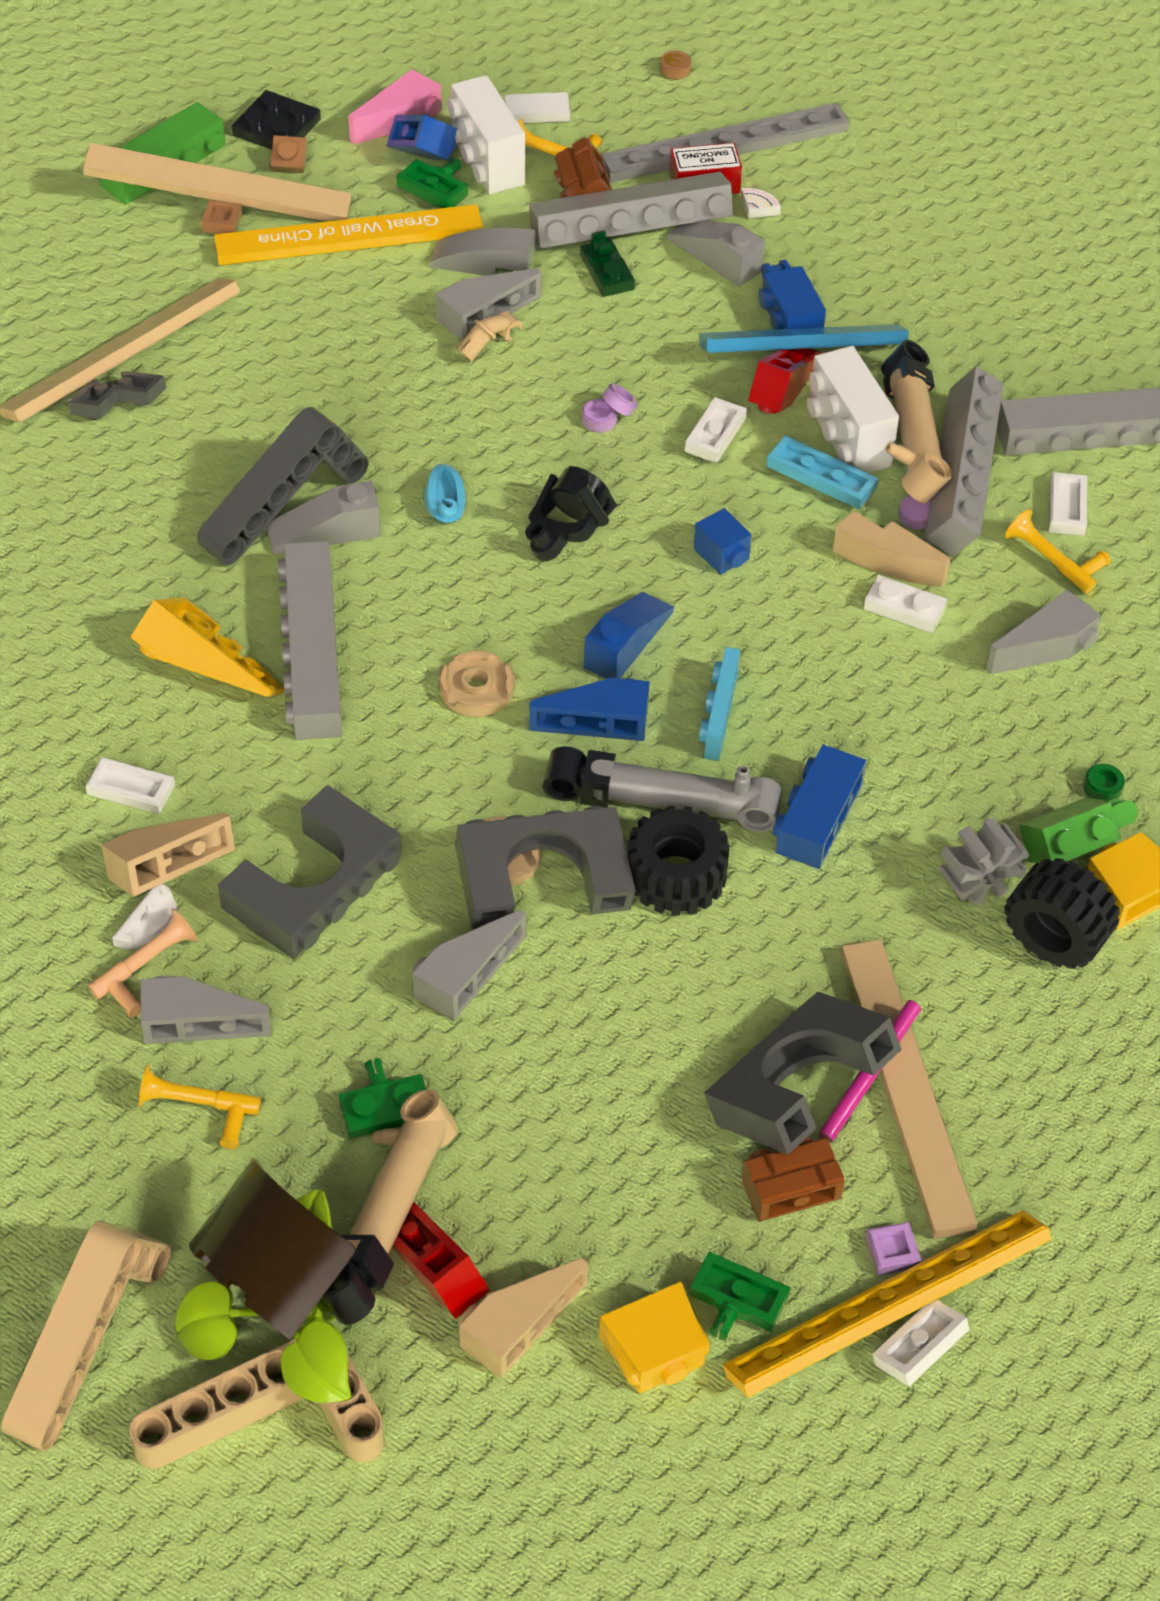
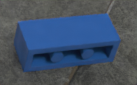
[772,744,867,869]

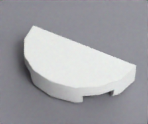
[112,884,177,950]

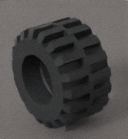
[627,806,729,916]
[1004,858,1120,969]

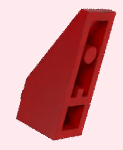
[748,348,823,414]
[392,1202,490,1319]

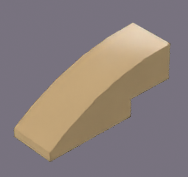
[833,510,950,587]

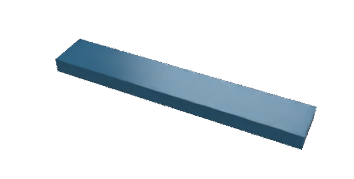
[699,324,908,353]

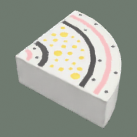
[741,188,781,218]

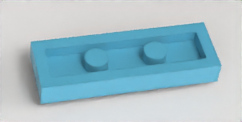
[766,435,878,510]
[699,647,741,761]

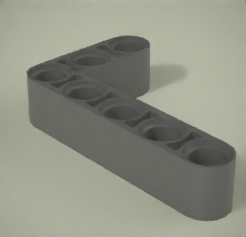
[197,407,369,565]

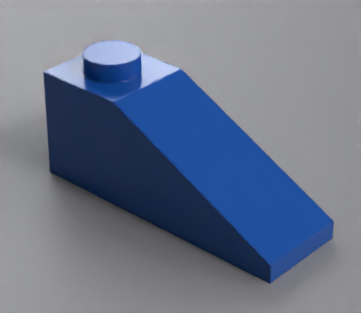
[584,592,674,679]
[529,678,650,741]

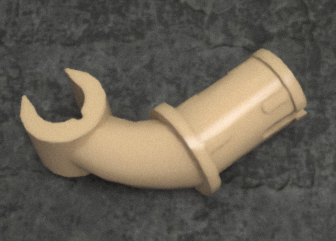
[456,311,523,362]

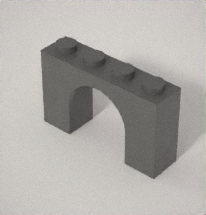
[218,785,401,959]
[455,806,636,929]
[704,991,902,1155]

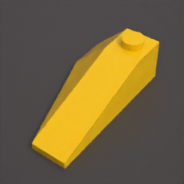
[130,597,285,697]

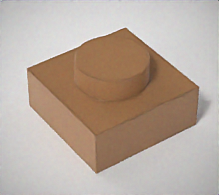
[270,135,307,173]
[201,200,242,234]

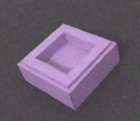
[865,1222,922,1276]

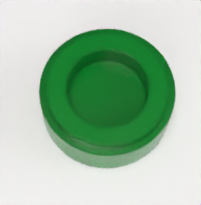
[1083,764,1125,801]

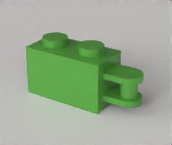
[1019,797,1138,863]

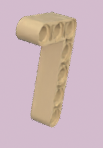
[1,1221,172,1452]
[129,1339,384,1469]

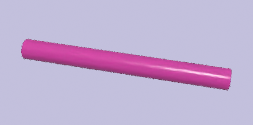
[818,1000,921,1143]

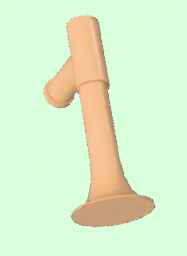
[87,908,198,1018]

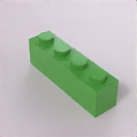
[100,102,225,205]

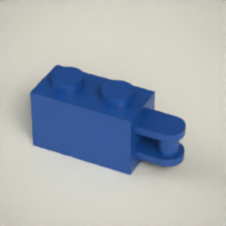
[758,259,826,330]

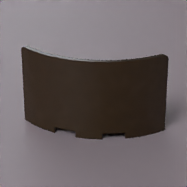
[189,1157,355,1340]

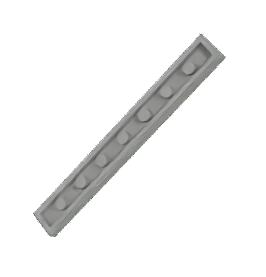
[601,103,850,183]

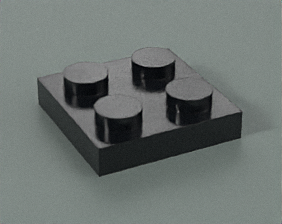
[232,90,321,150]

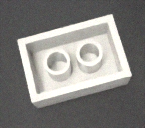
[447,75,525,195]
[807,346,899,473]

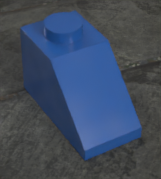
[386,115,458,160]

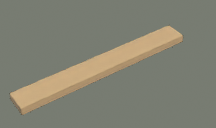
[83,143,352,222]
[0,278,240,423]
[841,939,978,1239]

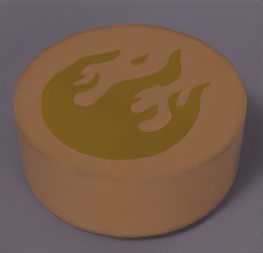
[660,51,692,80]

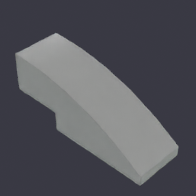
[430,228,535,276]

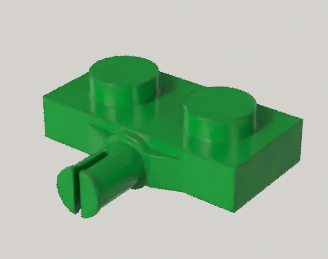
[396,158,468,208]
[339,1058,426,1139]
[689,1251,791,1340]

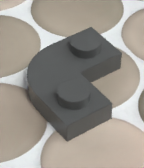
[68,371,166,419]

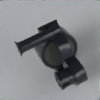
[525,466,618,561]

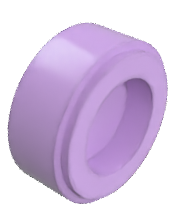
[602,384,638,416]
[582,399,617,433]
[898,496,931,530]

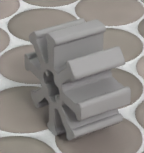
[939,818,1029,905]

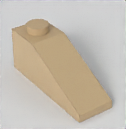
[101,813,235,897]
[458,1258,588,1379]

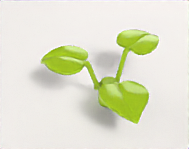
[175,1190,352,1403]

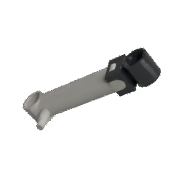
[542,746,782,832]

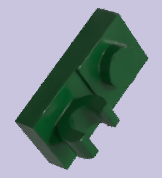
[580,230,635,297]

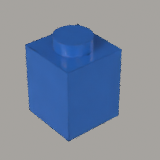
[694,508,751,575]

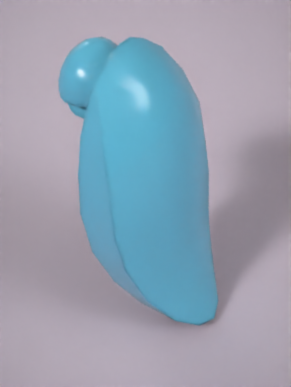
[424,464,466,523]

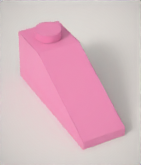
[348,69,442,144]

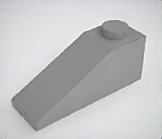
[667,220,765,287]
[436,268,541,341]
[267,481,381,554]
[986,590,1101,674]
[411,910,526,1021]
[140,975,272,1044]

